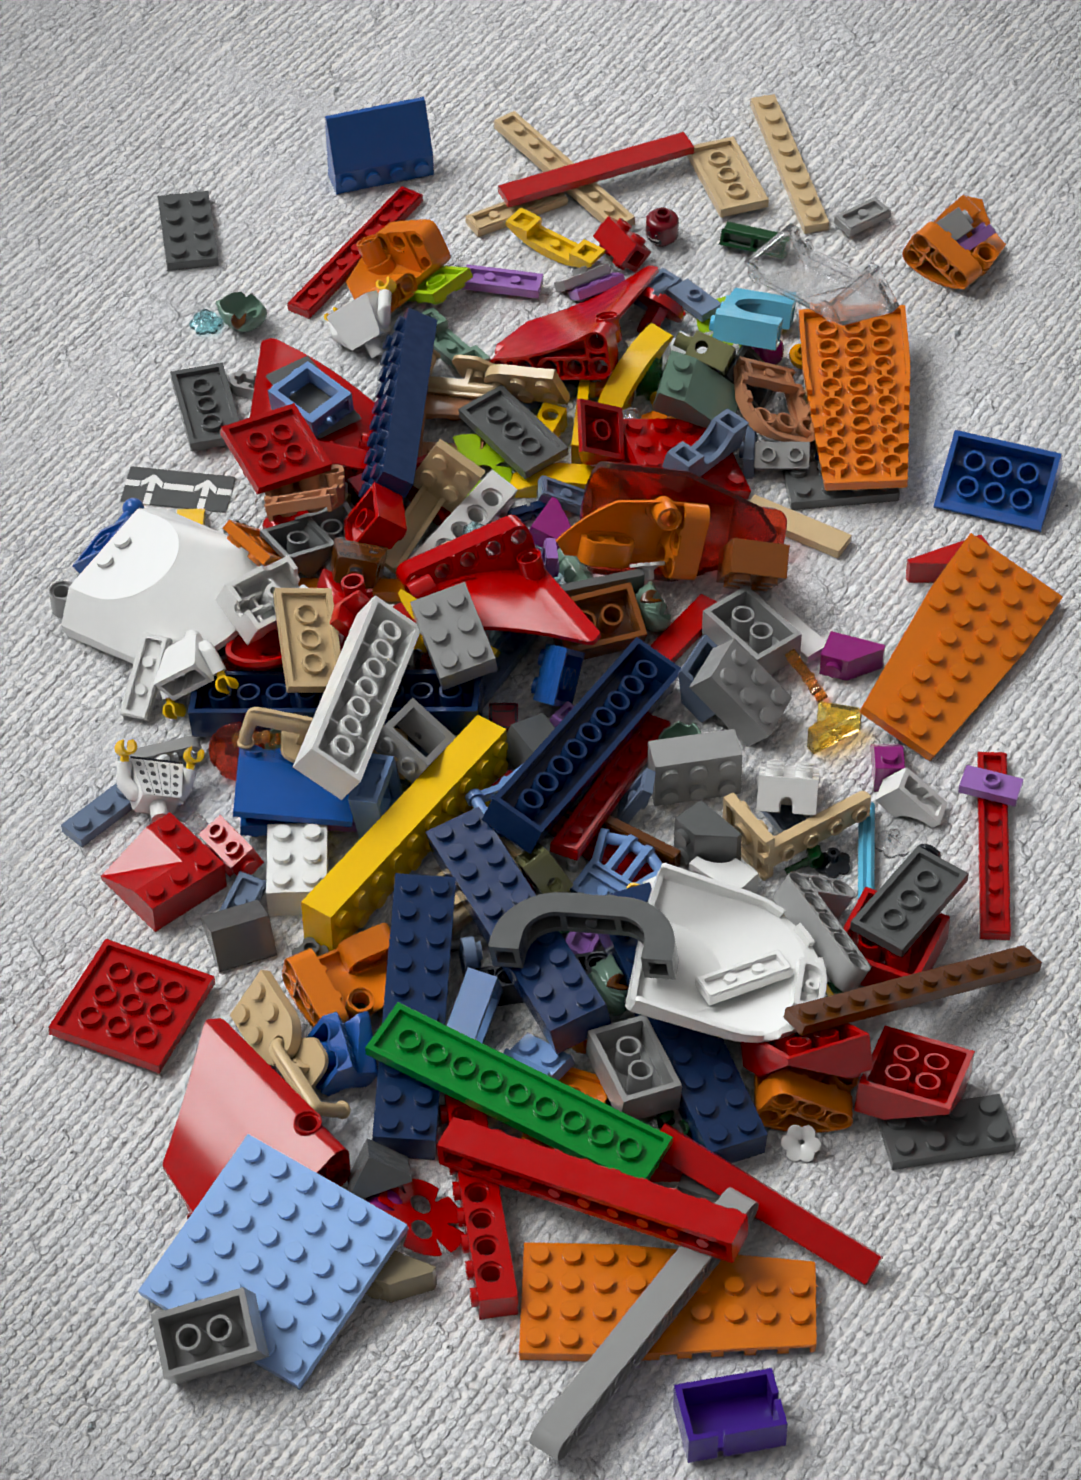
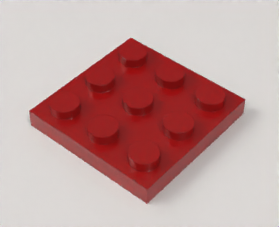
[220,403,332,495]

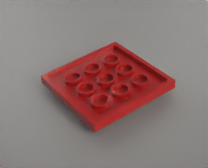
[623,418,751,500]
[48,939,215,1074]

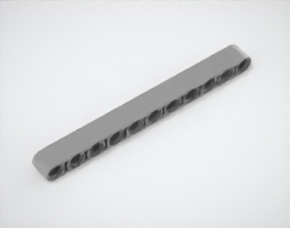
[529,1187,759,1461]

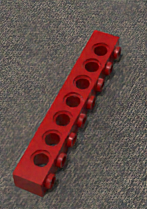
[439,1094,518,1320]

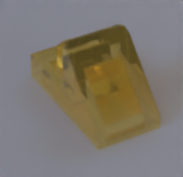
[807,702,862,754]

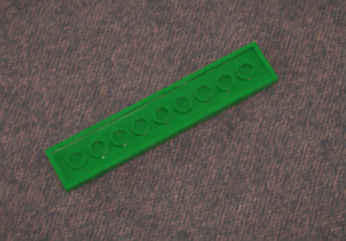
[365,1002,673,1180]

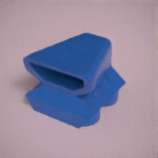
[306,1011,378,1096]

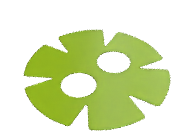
[444,434,512,498]

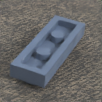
[61,783,132,847]

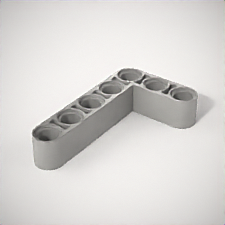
[773,872,871,992]

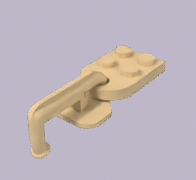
[427,349,570,405]
[237,707,408,780]
[230,970,351,1119]

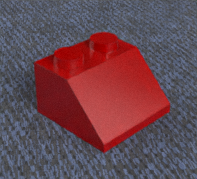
[577,398,625,469]
[343,482,407,550]

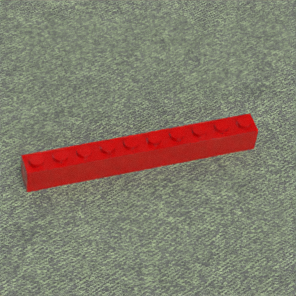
[437,1117,748,1263]

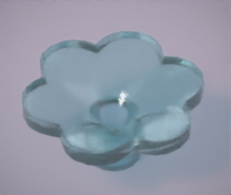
[189,309,223,335]

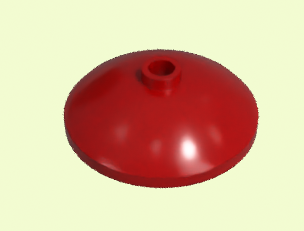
[225,629,283,671]

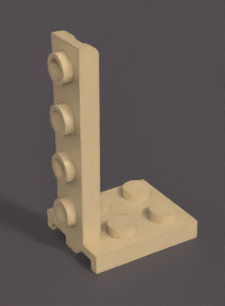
[385,439,485,574]
[723,791,871,881]

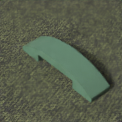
[422,308,491,370]

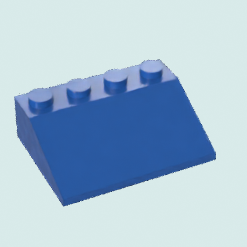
[325,97,434,194]
[934,430,1063,532]
[233,745,353,827]

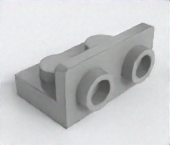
[754,442,811,470]

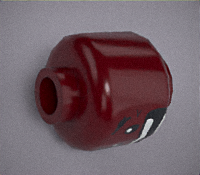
[645,207,679,247]

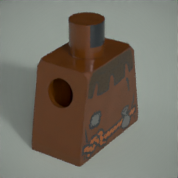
[330,538,388,588]

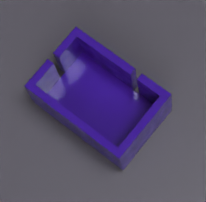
[673,1368,788,1463]

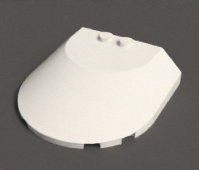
[61,508,257,663]
[625,863,827,1043]

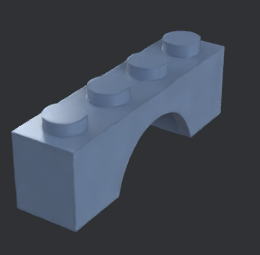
[658,408,749,492]

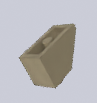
[366,1250,437,1303]

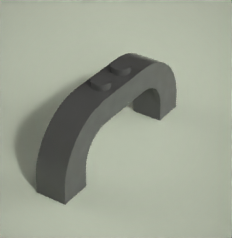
[488,892,678,980]

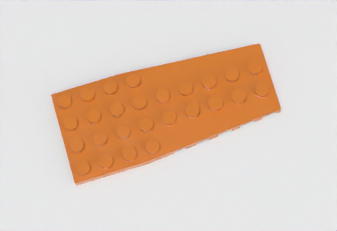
[799,305,910,491]
[859,533,1063,761]
[519,1242,817,1361]

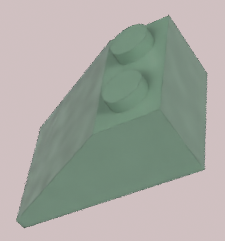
[652,350,738,428]

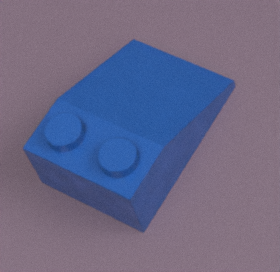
[531,644,585,707]

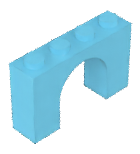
[709,288,797,350]

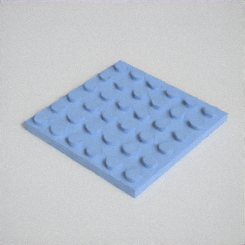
[138,1134,409,1390]

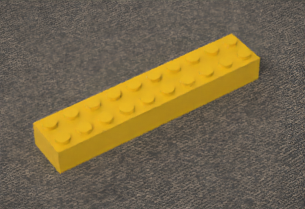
[301,715,508,952]

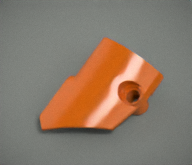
[902,195,1006,289]
[346,219,451,313]
[556,496,710,581]
[282,923,391,1028]
[754,1068,859,1133]

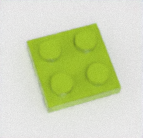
[407,266,473,305]

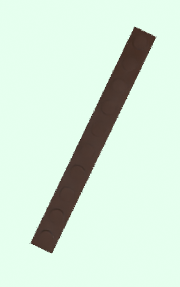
[783,945,1042,1036]

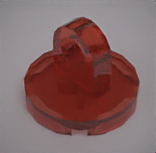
[208,722,265,781]

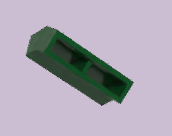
[719,221,789,258]

